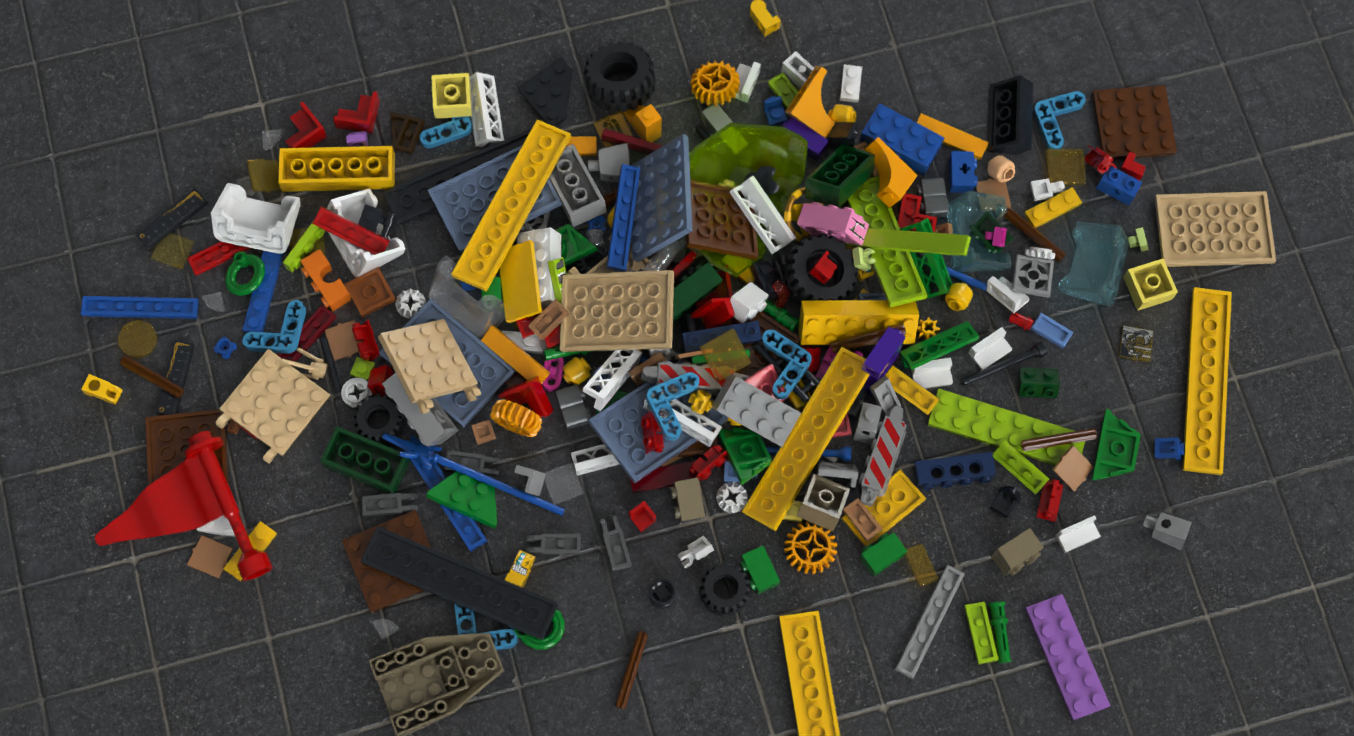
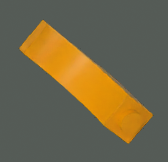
[785,66,835,138]
[621,104,662,142]
[865,137,918,208]

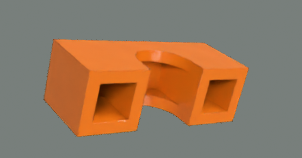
[300,249,352,311]

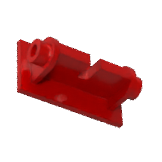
[1085,145,1117,173]
[352,320,380,361]
[641,411,664,454]
[688,445,727,480]
[1036,479,1063,522]

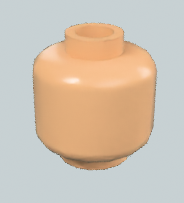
[987,155,1015,183]

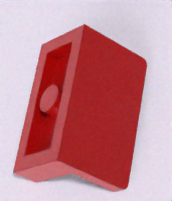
[690,297,735,329]

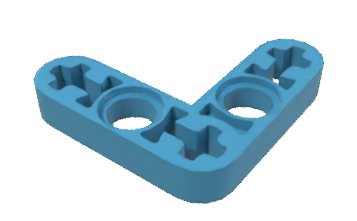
[1033,91,1086,152]
[420,116,472,149]
[242,300,306,354]
[762,330,812,400]
[646,372,699,441]
[454,604,518,650]

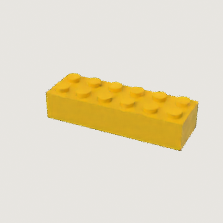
[278,146,395,192]
[798,300,919,345]

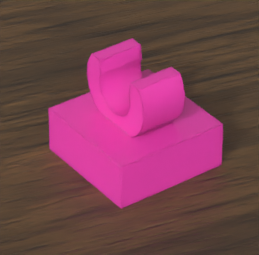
[985,227,1007,247]

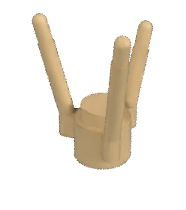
[281,348,328,380]

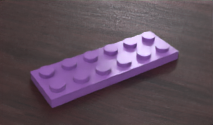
[1025,594,1110,721]

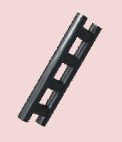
[754,336,820,403]

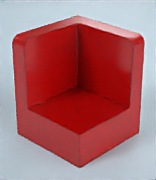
[1120,151,1146,181]
[809,251,837,284]
[795,345,821,372]
[367,365,395,397]
[629,501,656,533]

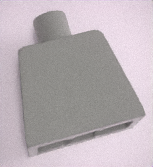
[588,143,629,182]
[853,402,882,445]
[1143,513,1192,550]

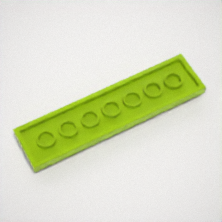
[847,176,927,308]
[927,389,1085,465]

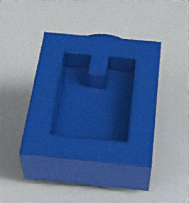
[763,96,787,127]
[1155,437,1185,461]

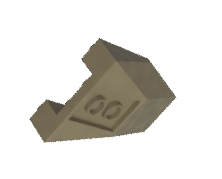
[369,633,504,736]

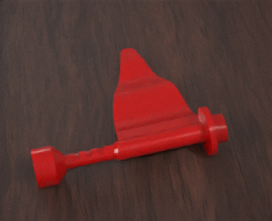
[95,431,273,581]

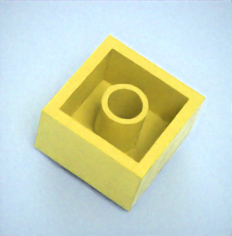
[432,73,472,119]
[1123,259,1178,311]

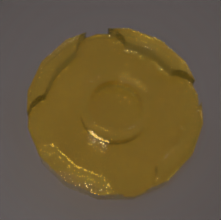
[118,320,158,358]

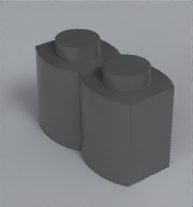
[917,178,949,218]
[555,385,592,430]

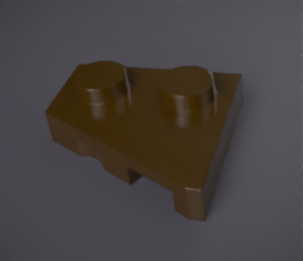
[390,112,425,155]

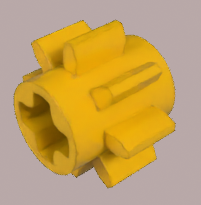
[917,317,940,340]
[688,390,714,414]

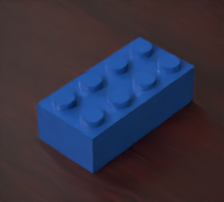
[860,103,944,176]

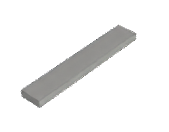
[895,565,965,679]

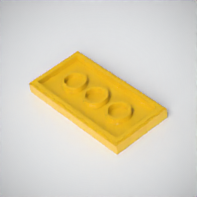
[500,240,542,323]
[841,469,926,547]

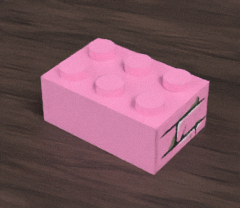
[797,202,869,246]

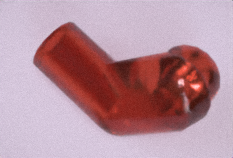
[773,281,790,308]

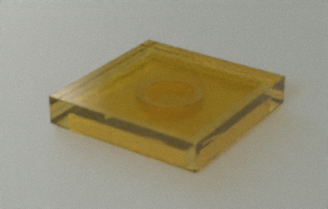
[1046,149,1086,186]
[700,328,751,381]

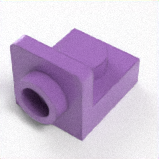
[346,131,368,147]

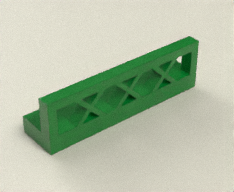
[901,218,953,299]
[900,321,979,370]

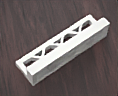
[470,72,504,147]
[730,176,796,254]
[583,350,642,411]
[643,391,722,447]
[571,444,619,476]

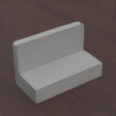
[514,465,546,496]

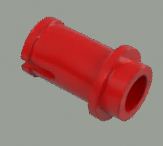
[1008,312,1034,331]

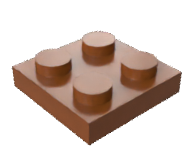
[345,267,396,318]

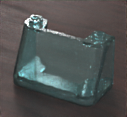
[947,191,1011,272]
[1059,222,1129,307]

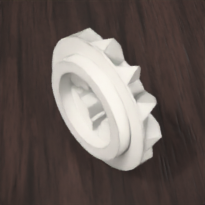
[1025,247,1055,260]
[395,288,426,318]
[341,378,372,408]
[716,482,748,513]

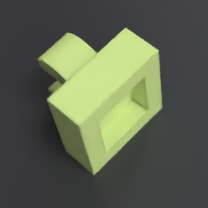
[1128,227,1149,252]
[852,247,876,272]

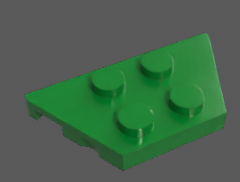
[555,224,598,266]
[1091,409,1141,481]
[717,425,772,485]
[426,471,497,529]

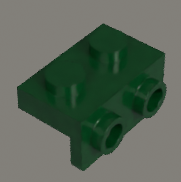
[969,211,1014,254]
[1018,367,1060,398]

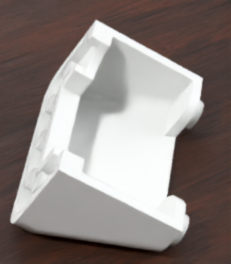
[211,183,300,254]
[327,188,405,277]

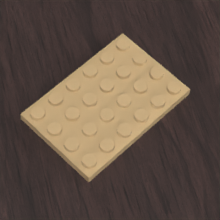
[1154,191,1276,267]
[560,270,674,352]

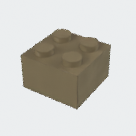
[797,474,850,531]
[670,478,705,522]
[991,528,1044,577]

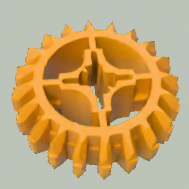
[690,60,740,107]
[490,400,542,437]
[784,521,837,574]

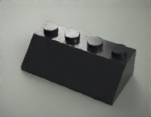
[988,75,1033,154]

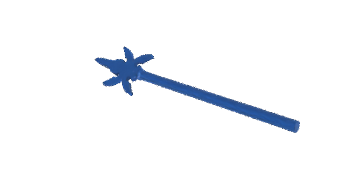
[382,433,565,516]

